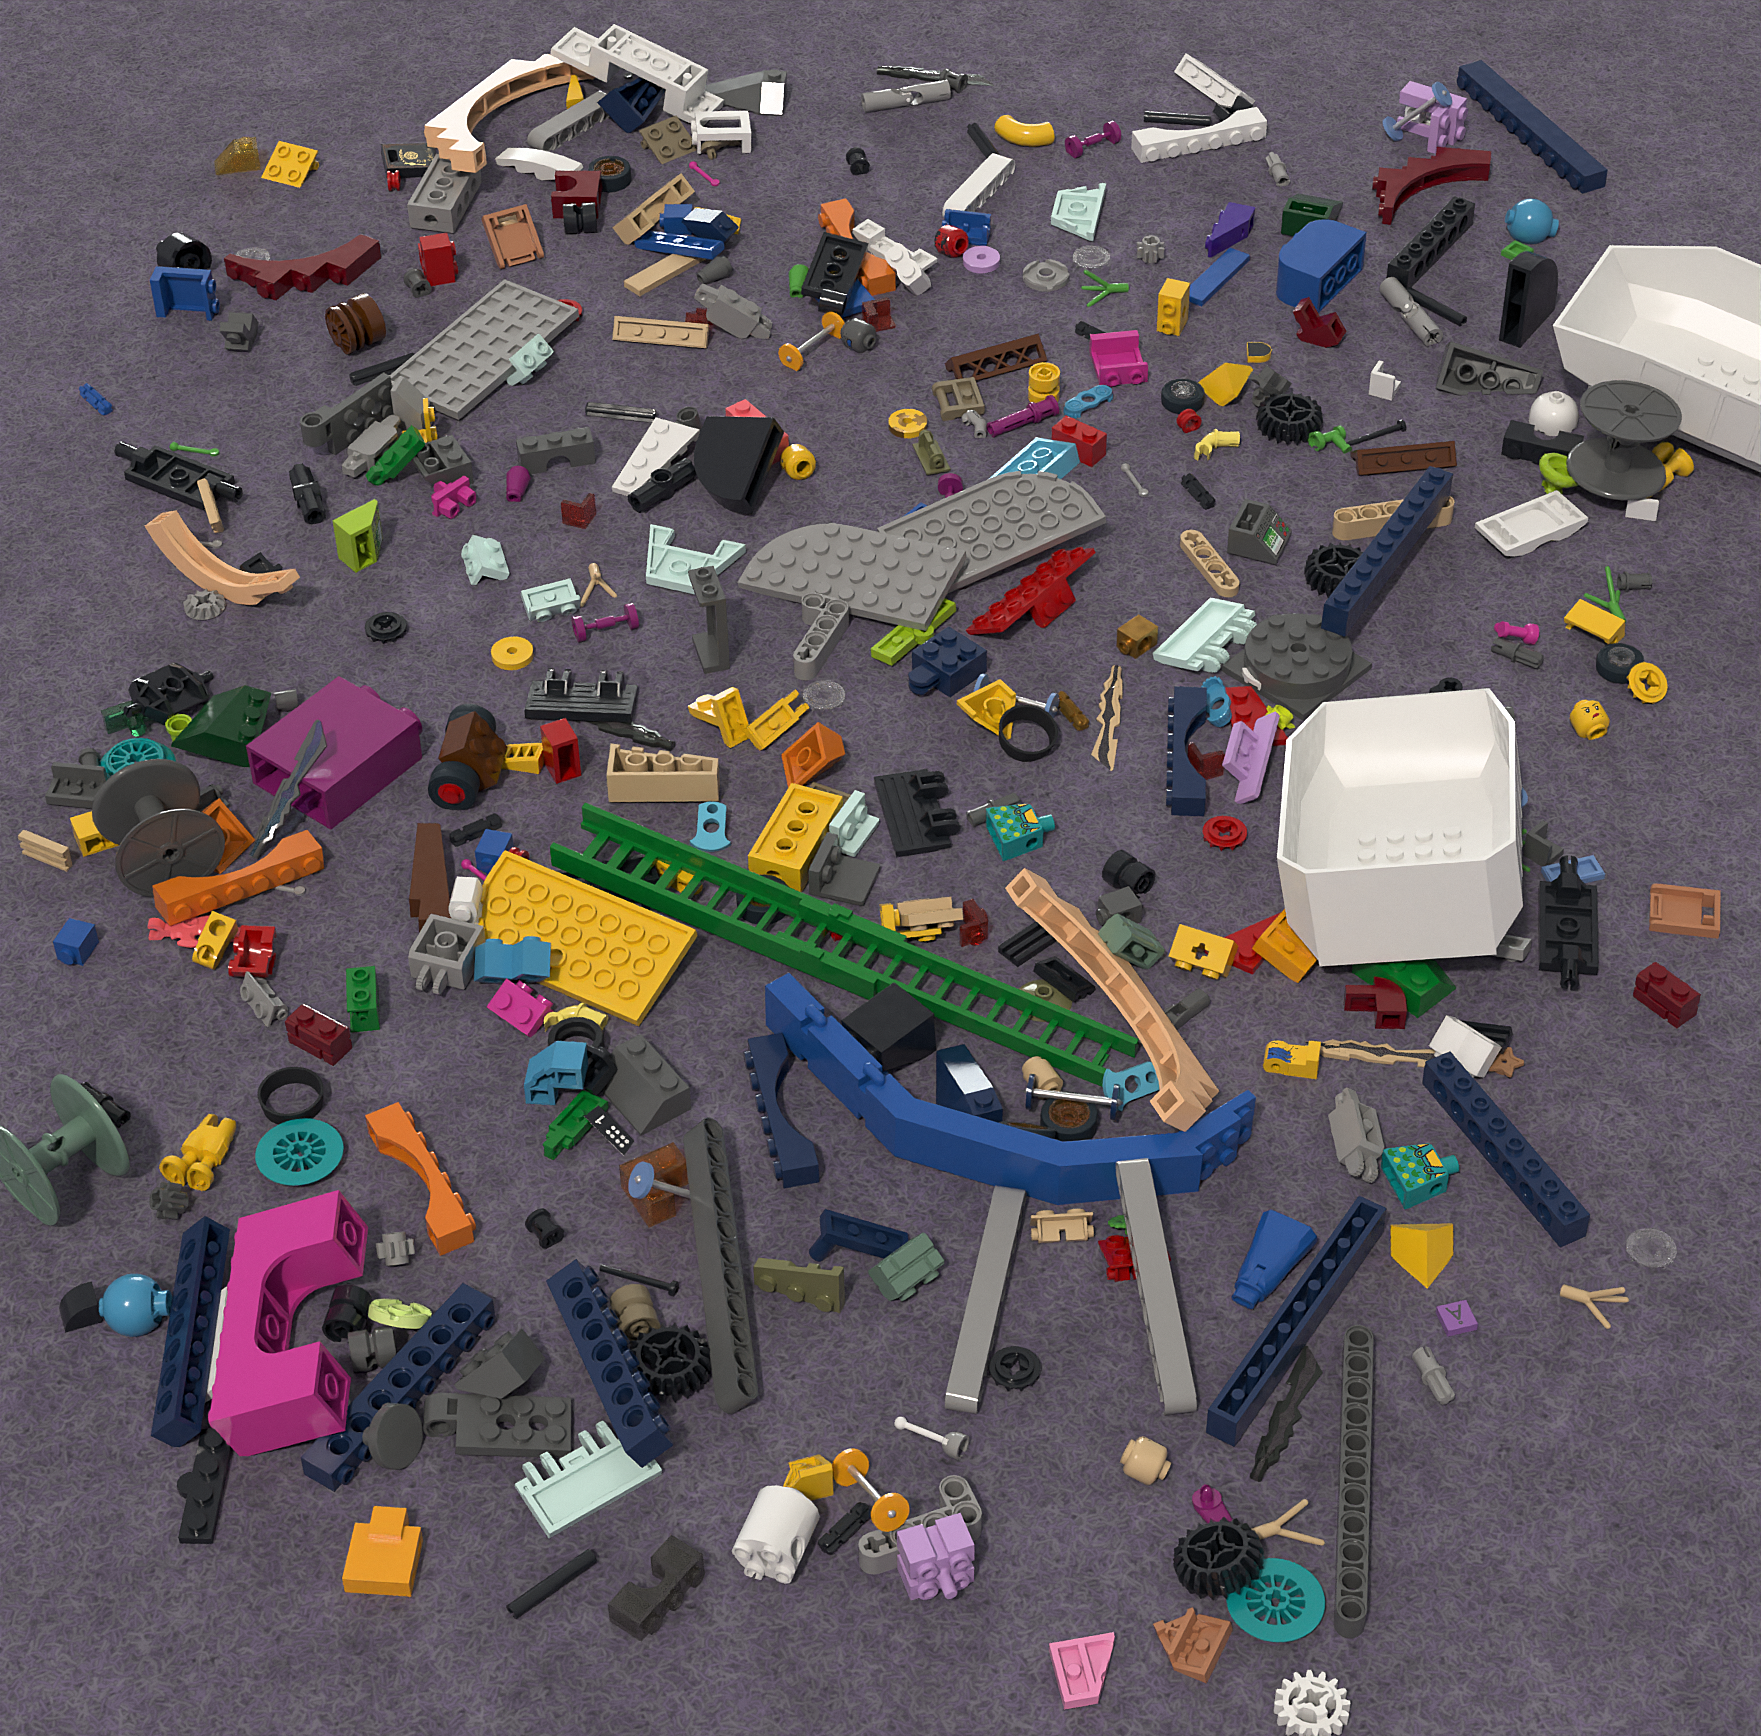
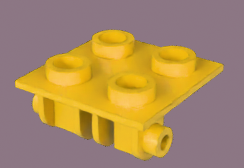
[261,141,319,188]

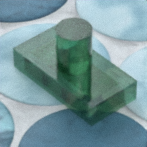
[101,700,152,736]

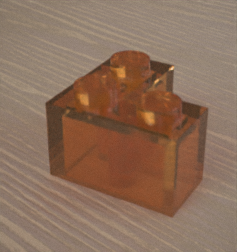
[619,1142,689,1228]

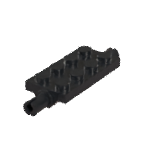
[114,441,243,510]
[1538,855,1599,990]

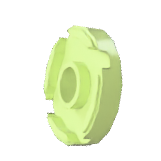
[368,1299,432,1329]

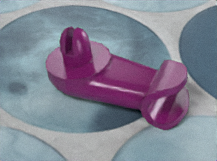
[1192,1484,1233,1524]

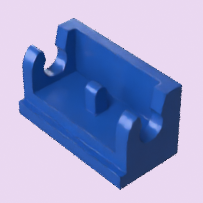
[942,209,991,246]

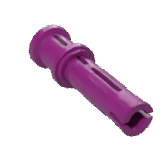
[986,395,1059,438]

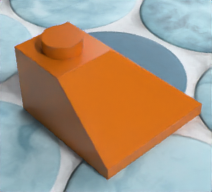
[781,722,845,788]
[202,798,255,874]

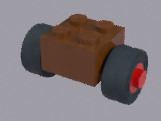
[428,704,507,810]

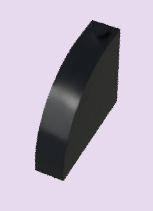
[1499,251,1558,348]
[694,416,784,514]

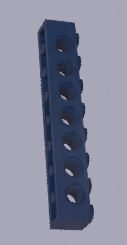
[1422,1051,1590,1248]
[151,1216,230,1447]
[546,1259,673,1468]
[300,1283,495,1492]

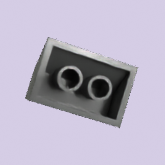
[601,1034,691,1136]

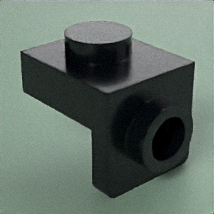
[1213,96,1253,122]
[239,552,283,574]
[582,1044,618,1096]

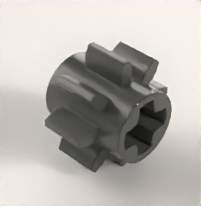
[149,1182,188,1220]

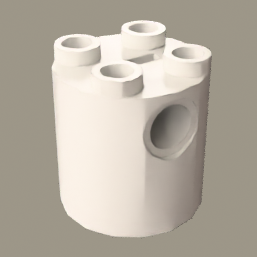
[732,1485,820,1584]

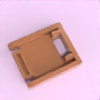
[481,204,544,270]
[1649,883,1720,939]

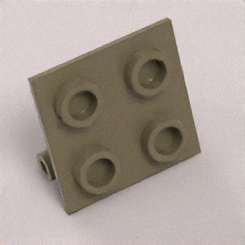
[639,115,697,164]

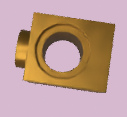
[1116,614,1158,659]

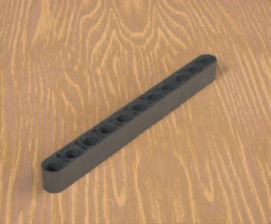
[683,1117,758,1414]
[1334,1325,1374,1638]

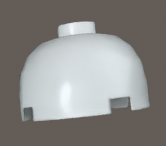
[1529,391,1579,436]

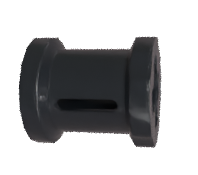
[846,147,870,175]
[525,1208,564,1249]

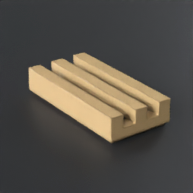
[197,478,224,534]
[18,830,73,872]

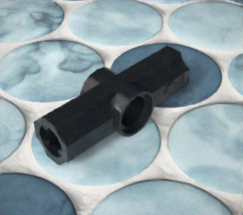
[628,458,697,513]
[289,463,326,525]

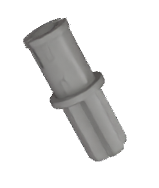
[1265,152,1290,186]
[1412,1347,1455,1405]

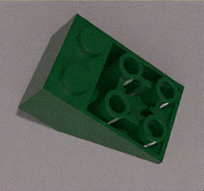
[1281,193,1343,236]

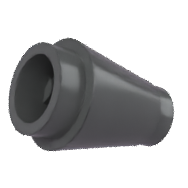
[696,256,732,284]

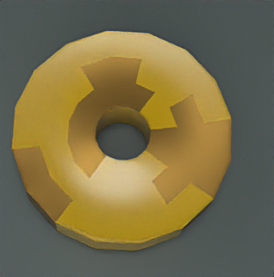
[889,409,927,438]

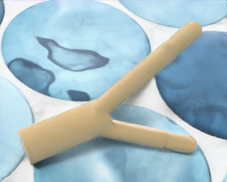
[580,563,617,607]
[1560,1284,1629,1329]
[1252,1499,1325,1545]

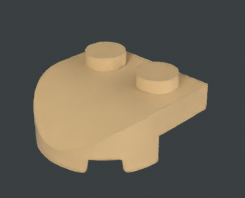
[896,897,963,931]

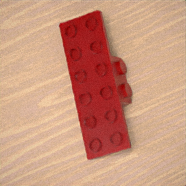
[966,547,1096,635]

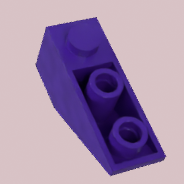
[1205,202,1255,258]

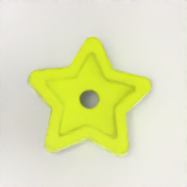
[1265,705,1295,730]

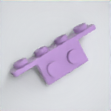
[1222,712,1280,804]

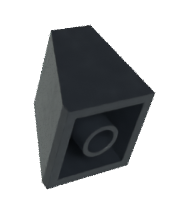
[841,982,936,1072]

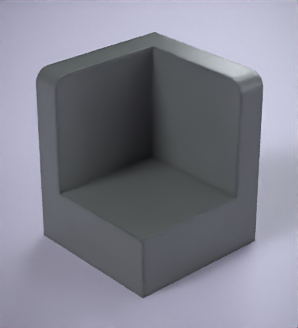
[1523,820,1564,867]

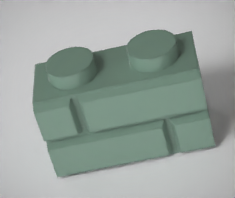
[1098,913,1165,969]
[868,1232,944,1302]

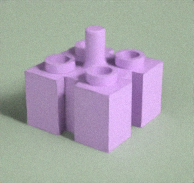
[897,1513,974,1600]

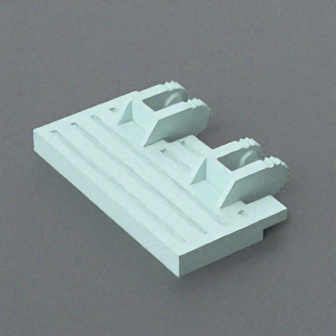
[1153,598,1257,673]
[515,1421,662,1538]

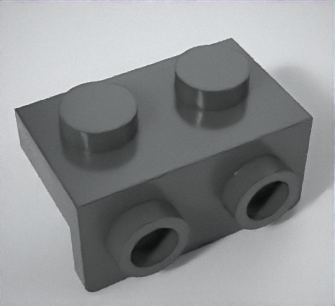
[45,762,108,809]

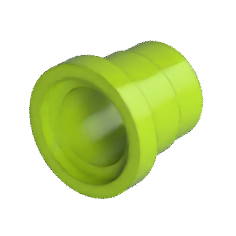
[165,714,192,742]

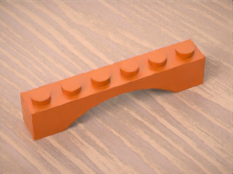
[818,198,896,296]
[152,830,324,926]
[365,1102,476,1256]

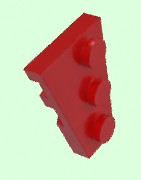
[1225,686,1288,746]

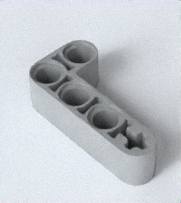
[793,593,849,681]
[858,1475,982,1575]

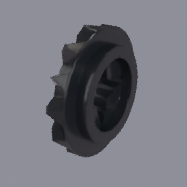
[365,612,407,644]
[989,1346,1040,1391]

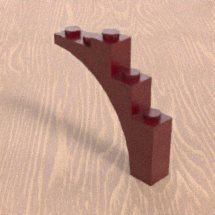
[1372,147,1491,225]
[224,234,381,301]

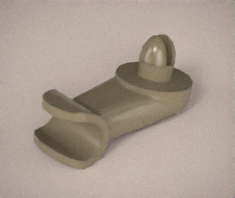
[701,140,741,160]

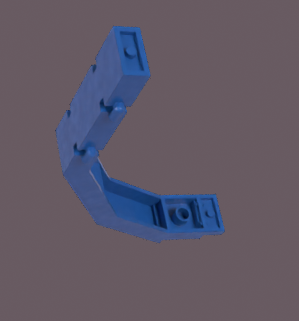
[765,973,1256,1205]

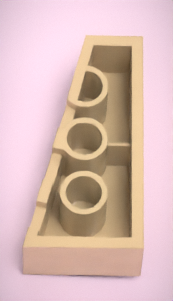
[607,744,720,802]

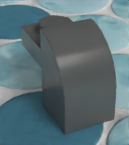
[219,312,259,351]

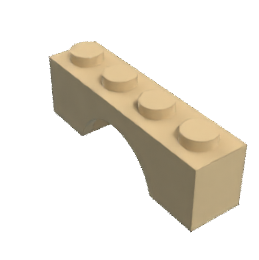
[612,173,695,245]

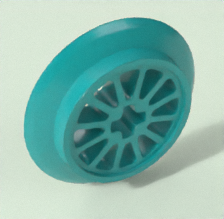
[99,738,176,779]
[255,1118,344,1186]
[1226,1558,1325,1642]

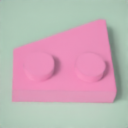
[1049,1632,1115,1710]

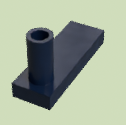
[809,1209,908,1262]

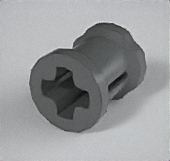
[940,68,968,93]
[403,269,432,298]

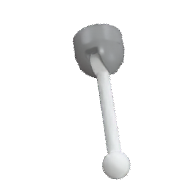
[894,1417,969,1460]

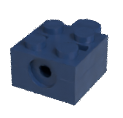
[908,626,987,697]

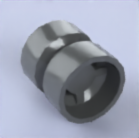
[348,1325,397,1373]

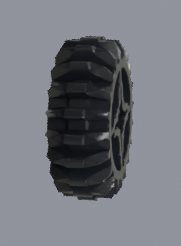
[1256,392,1323,446]
[1304,543,1363,598]
[630,1322,712,1404]
[1173,1517,1264,1601]

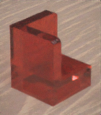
[862,297,896,332]
[561,493,596,529]
[1188,743,1225,780]

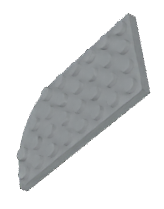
[877,471,1106,594]
[737,523,967,631]

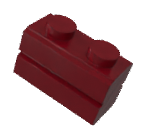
[1633,962,1701,1029]
[285,1004,352,1066]

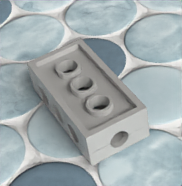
[407,154,482,233]

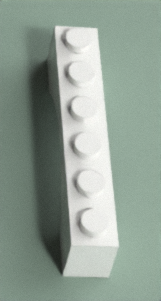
[1131,107,1267,163]

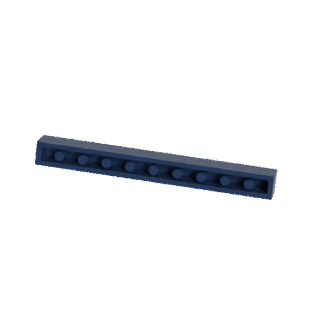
[1457,60,1608,194]
[1321,466,1453,637]
[1206,1196,1387,1447]

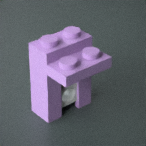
[1397,81,1468,154]

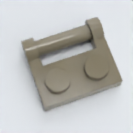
[931,377,985,421]

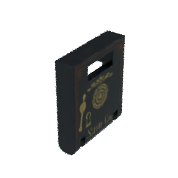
[381,143,436,178]

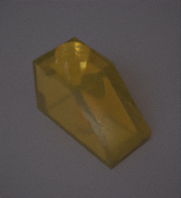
[214,137,261,175]

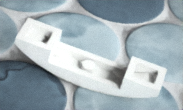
[852,219,937,271]

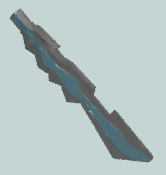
[248,720,327,860]

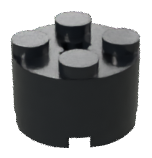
[156,232,212,270]

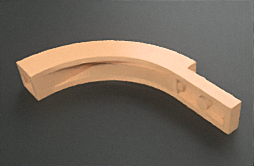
[145,510,300,605]

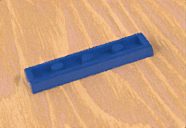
[634,230,725,260]
[1189,248,1250,307]

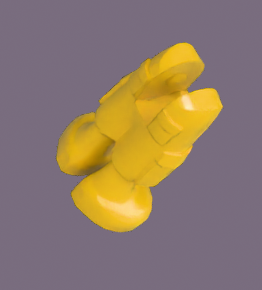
[1647,442,1694,499]
[159,1114,236,1191]

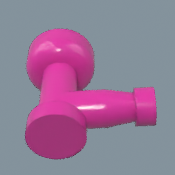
[1494,621,1539,645]

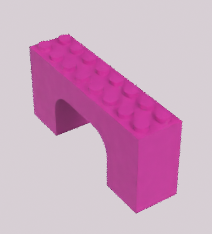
[208,1190,368,1456]

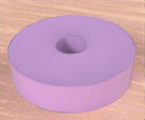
[963,246,1000,273]

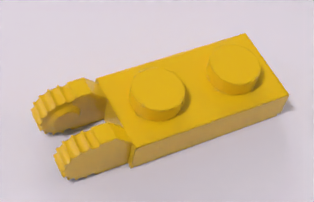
[743,689,810,751]

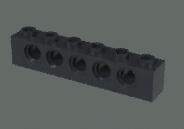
[1386,196,1475,289]

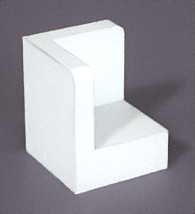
[1369,360,1401,401]
[1625,498,1659,521]

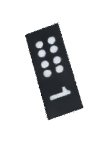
[584,1105,634,1156]

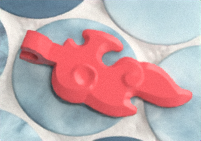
[148,915,241,948]

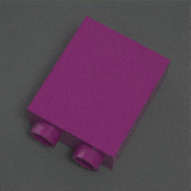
[246,676,423,830]

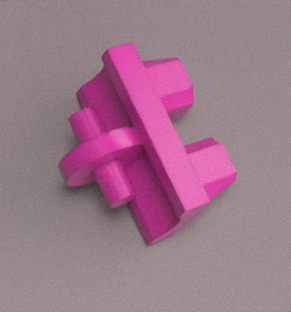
[431,476,476,519]

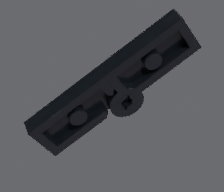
[177,1429,232,1544]

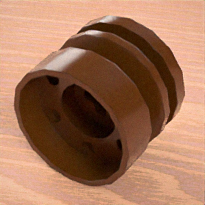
[325,293,386,355]

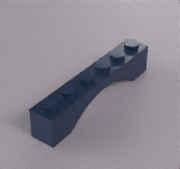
[1166,686,1207,817]
[743,1033,819,1189]

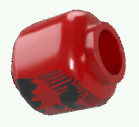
[934,225,969,258]

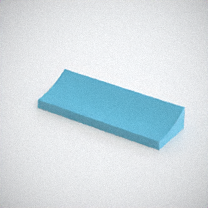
[989,437,1080,479]

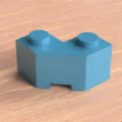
[474,936,551,984]
[524,1041,588,1105]

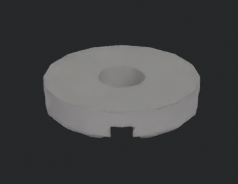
[1023,259,1069,291]

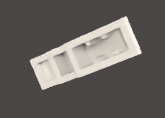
[495,148,583,180]

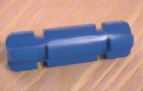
[79,383,113,415]

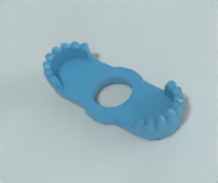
[1063,385,1113,418]
[1201,676,1232,727]

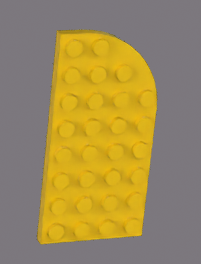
[478,850,698,1026]

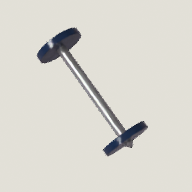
[1023,1074,1123,1120]

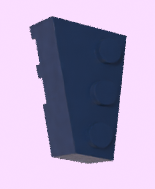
[597,77,666,133]

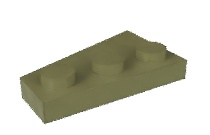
[753,1258,845,1313]

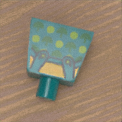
[986,804,1055,861]
[1381,1143,1459,1209]

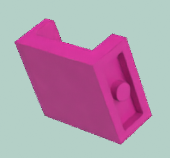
[1089,330,1148,386]

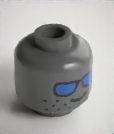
[840,318,876,353]

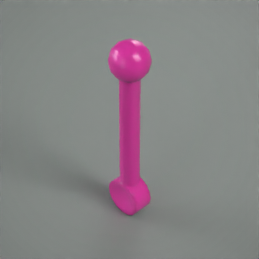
[689,161,720,186]
[461,859,487,881]

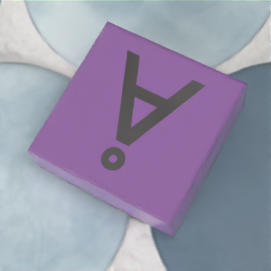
[1436,1300,1478,1337]

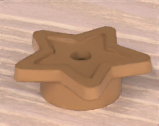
[1488,1047,1524,1078]

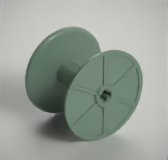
[0,1074,130,1226]

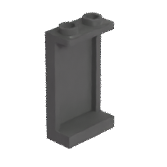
[688,566,730,674]

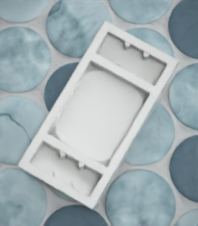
[1475,490,1588,556]

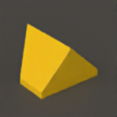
[1198,363,1253,406]
[957,679,1016,740]
[1390,1223,1453,1288]
[783,1454,833,1501]

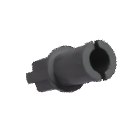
[1491,636,1544,668]
[966,793,1021,828]

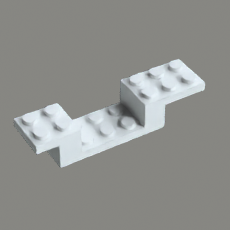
[550,24,724,126]

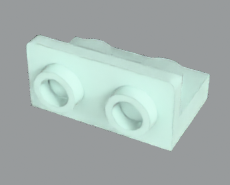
[829,790,879,857]

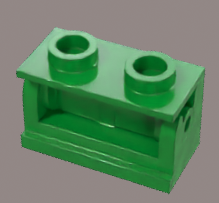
[346,966,380,1033]

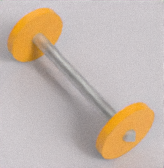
[778,312,844,371]
[832,1448,910,1532]

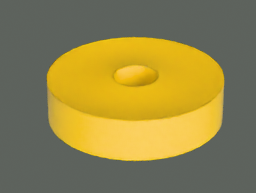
[491,637,534,670]

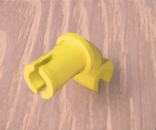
[1194,429,1240,461]
[544,1002,608,1032]

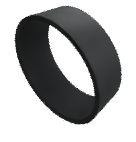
[999,705,1058,762]
[257,1067,323,1125]

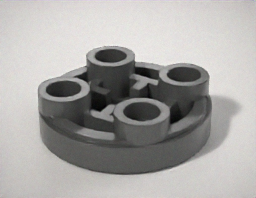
[362,1403,423,1470]

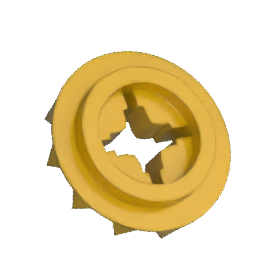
[1626,662,1667,704]

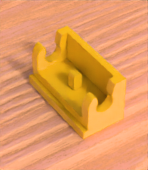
[1564,599,1625,645]

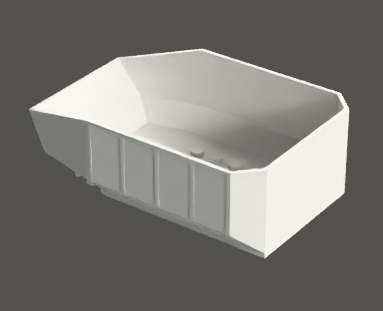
[1553,245,1761,472]
[1277,688,1523,966]

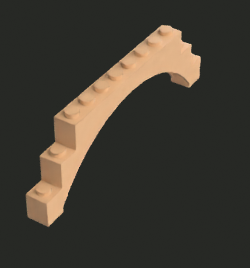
[424,54,596,173]
[1005,868,1219,1132]

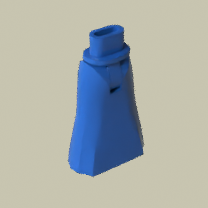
[1231,1209,1318,1309]

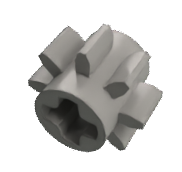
[1137,235,1165,263]
[376,1231,415,1266]

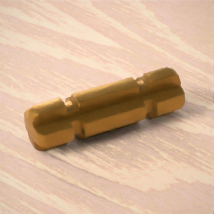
[1057,691,1089,731]

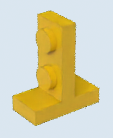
[688,687,749,748]

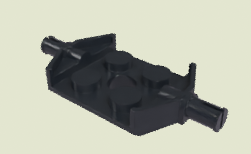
[123,663,214,725]

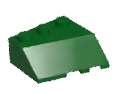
[1352,959,1456,1018]

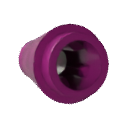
[506,466,531,502]

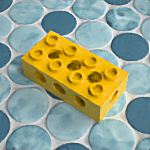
[748,783,843,892]

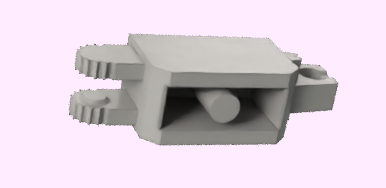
[694,283,772,339]
[342,415,402,478]
[1328,1087,1384,1183]

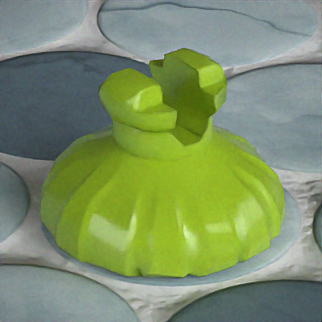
[1539,453,1579,494]

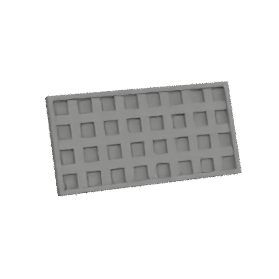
[389,279,579,420]

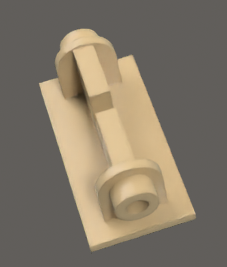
[1030,1209,1094,1244]

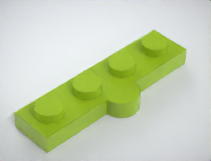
[871,598,956,666]

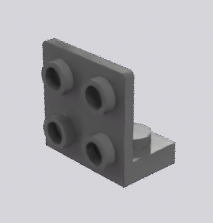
[809,832,880,906]

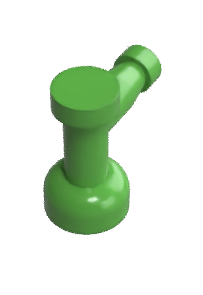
[1308,425,1352,454]

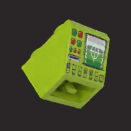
[332,499,383,573]

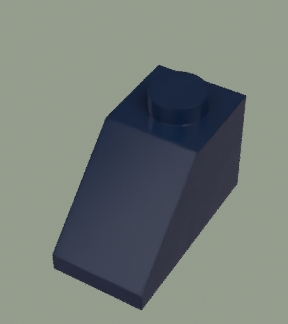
[682,208,739,245]

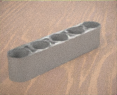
[527,91,610,152]

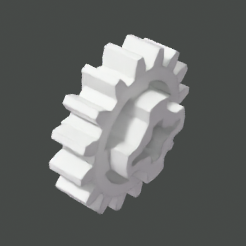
[1273,1670,1350,1736]

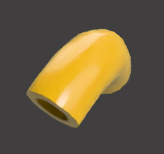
[994,115,1055,147]

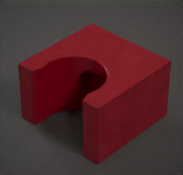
[551,170,602,219]

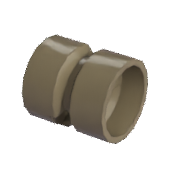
[610,1284,660,1344]

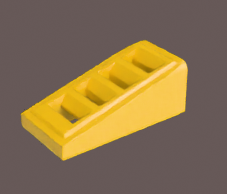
[566,75,584,109]
[502,743,544,774]

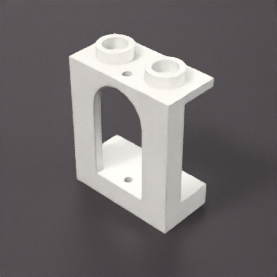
[691,111,751,154]

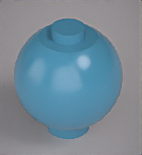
[1505,199,1559,244]
[99,1273,172,1337]

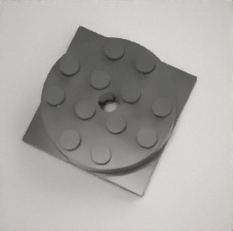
[1222,613,1372,720]

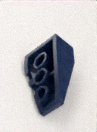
[936,1044,1003,1123]

